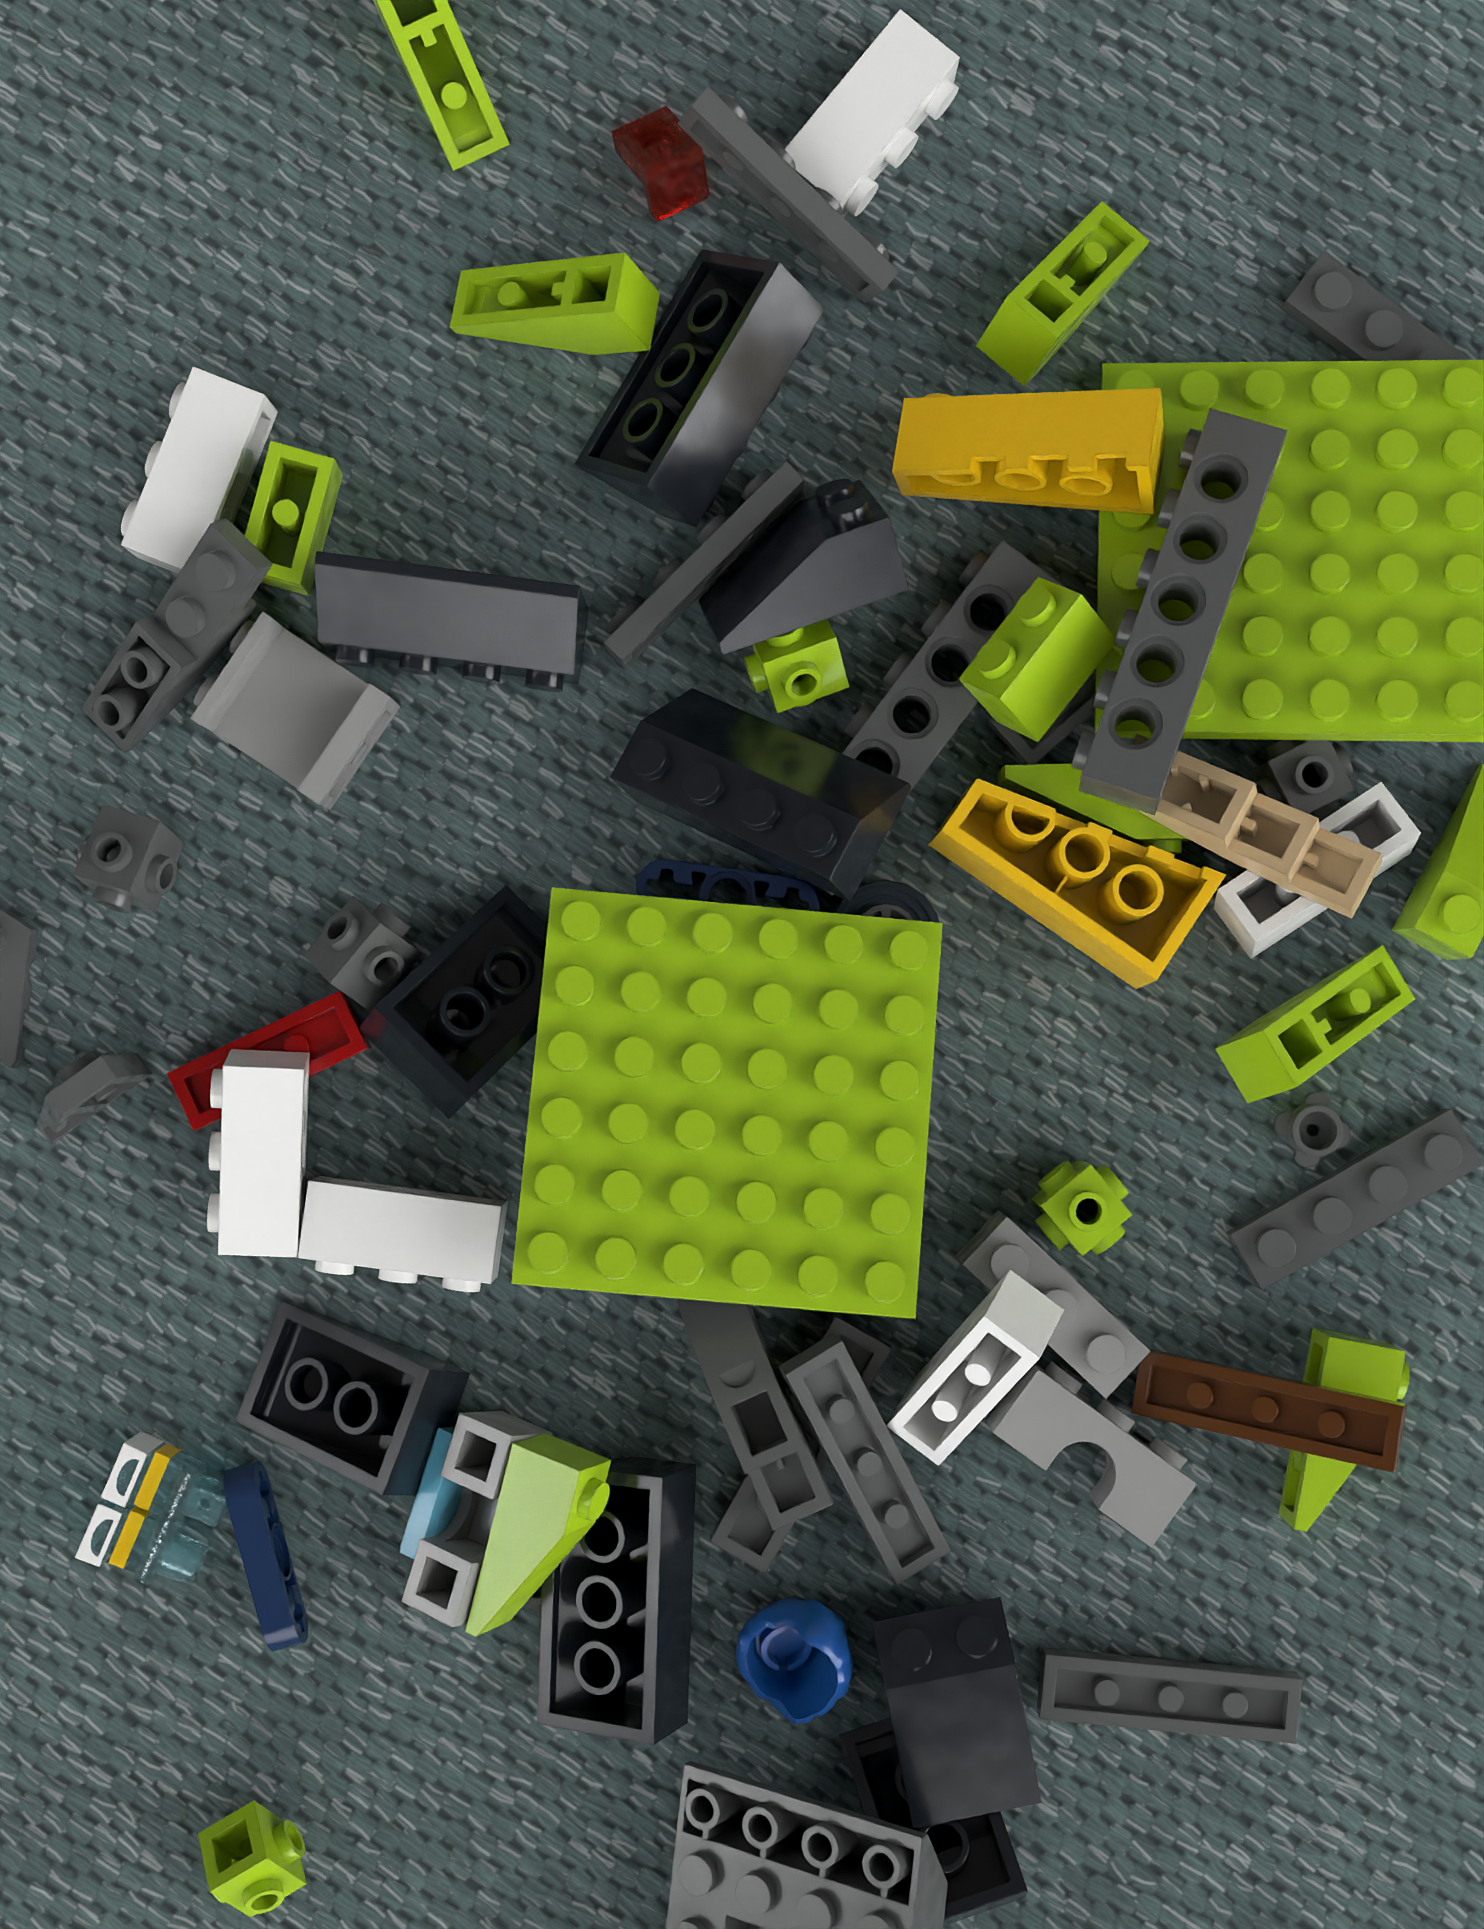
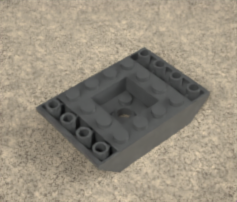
[666,1761,948,1929]

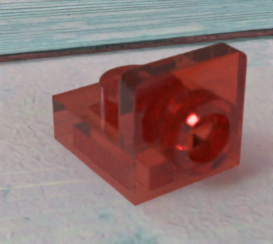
[611,105,710,221]

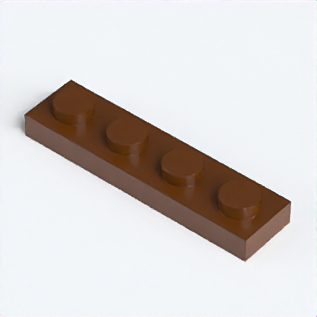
[1131,1348,1407,1473]

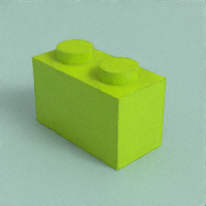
[245,441,343,596]
[959,577,1116,742]

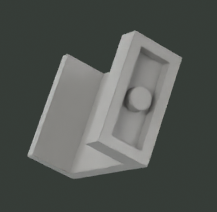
[190,611,400,810]

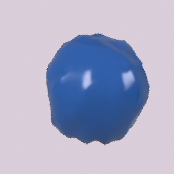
[735,1595,854,1724]

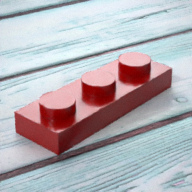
[167,991,372,1131]

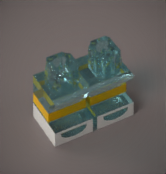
[75,1431,227,1585]

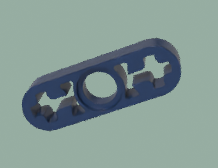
[636,859,819,912]
[223,1461,308,1651]

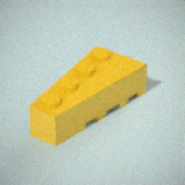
[892,388,1166,515]
[928,778,1226,989]

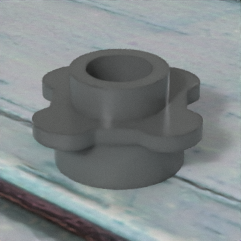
[1274,1092,1351,1167]

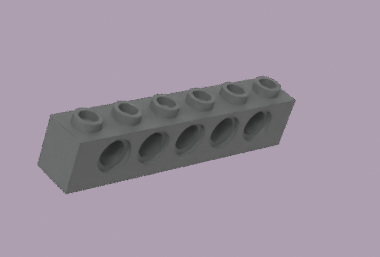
[1072,408,1288,816]
[810,540,1064,898]

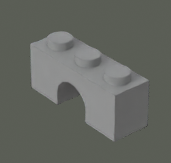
[956,1210,1150,1399]
[986,1361,1197,1548]
[401,1411,553,1627]

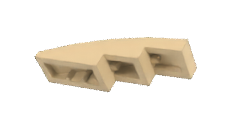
[1131,734,1382,919]

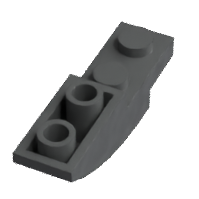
[81,518,273,753]
[676,1299,834,1531]

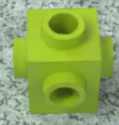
[744,619,849,713]
[1031,1159,1132,1256]
[198,1800,307,1917]

